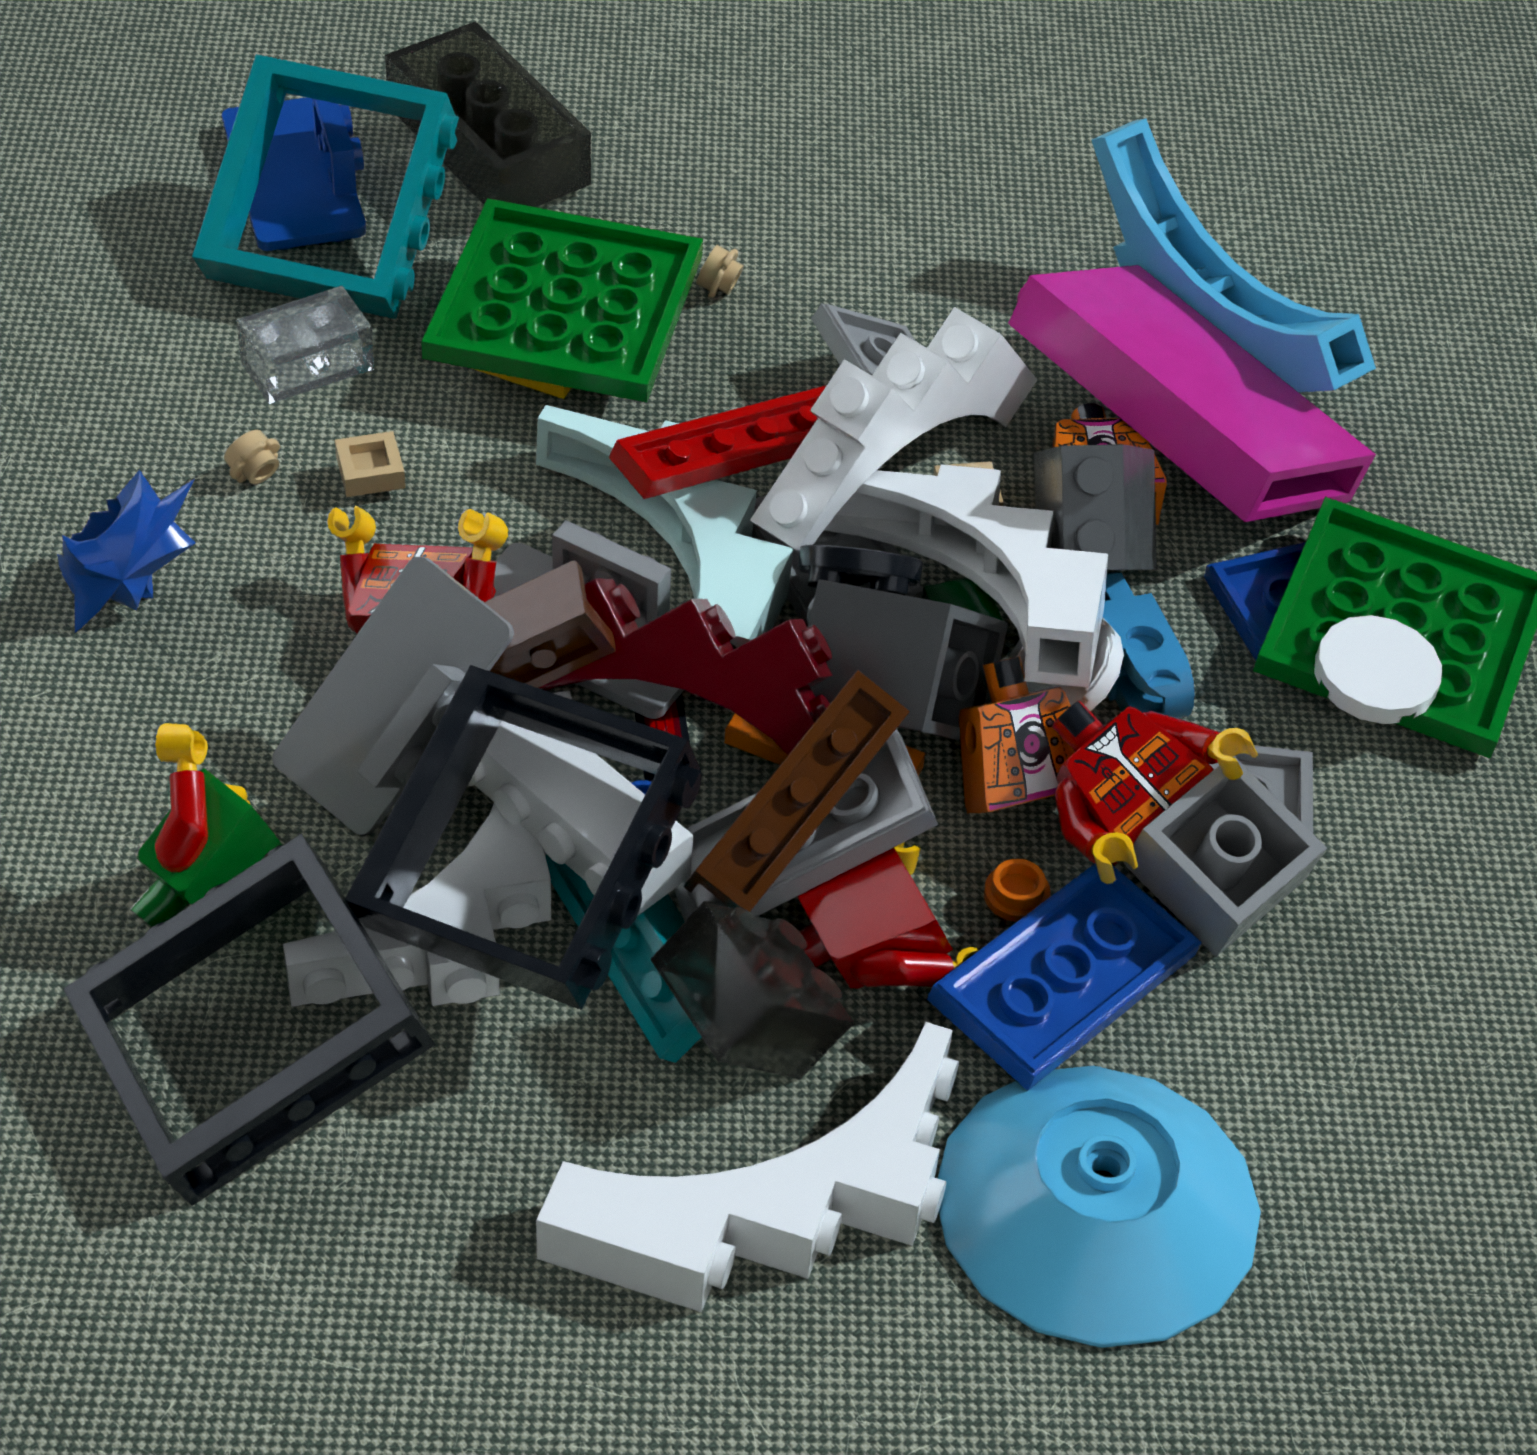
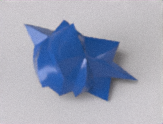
[57,469,196,633]

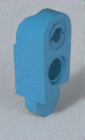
[1103,572,1195,719]

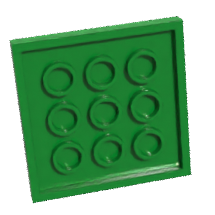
[421,198,703,402]
[1253,497,1537,759]

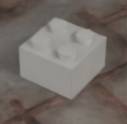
[1123,756,1327,957]

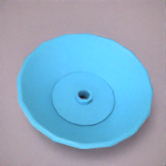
[938,1066,1261,1348]

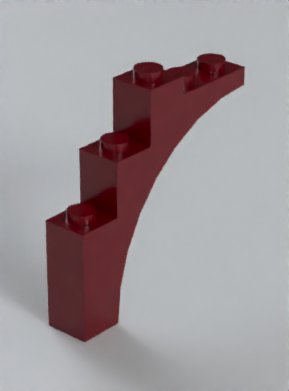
[539,578,833,755]

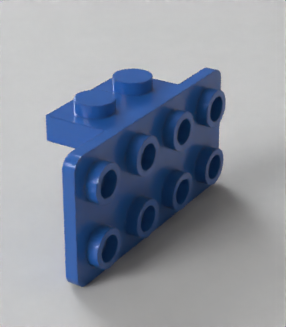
[222,97,366,251]

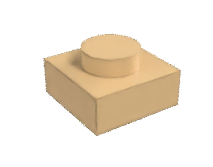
[335,431,405,497]

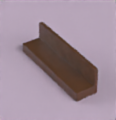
[484,560,616,688]
[683,670,910,919]

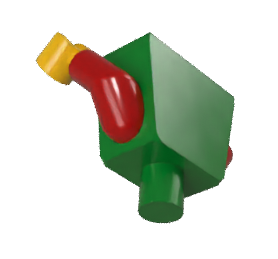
[130,723,283,928]

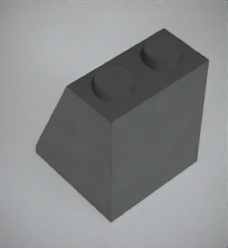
[1034,444,1157,571]
[807,579,1008,741]

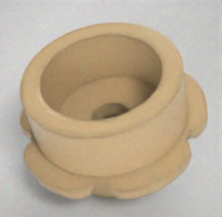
[696,245,744,298]
[224,430,280,484]

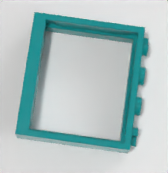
[192,54,459,319]

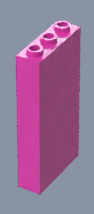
[1008,265,1376,522]

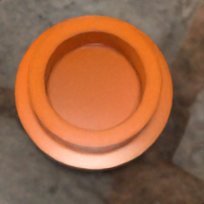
[984,859,1051,922]

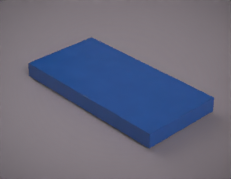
[927,863,1202,1091]

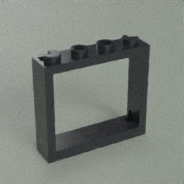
[344,665,702,1010]
[63,834,436,1206]

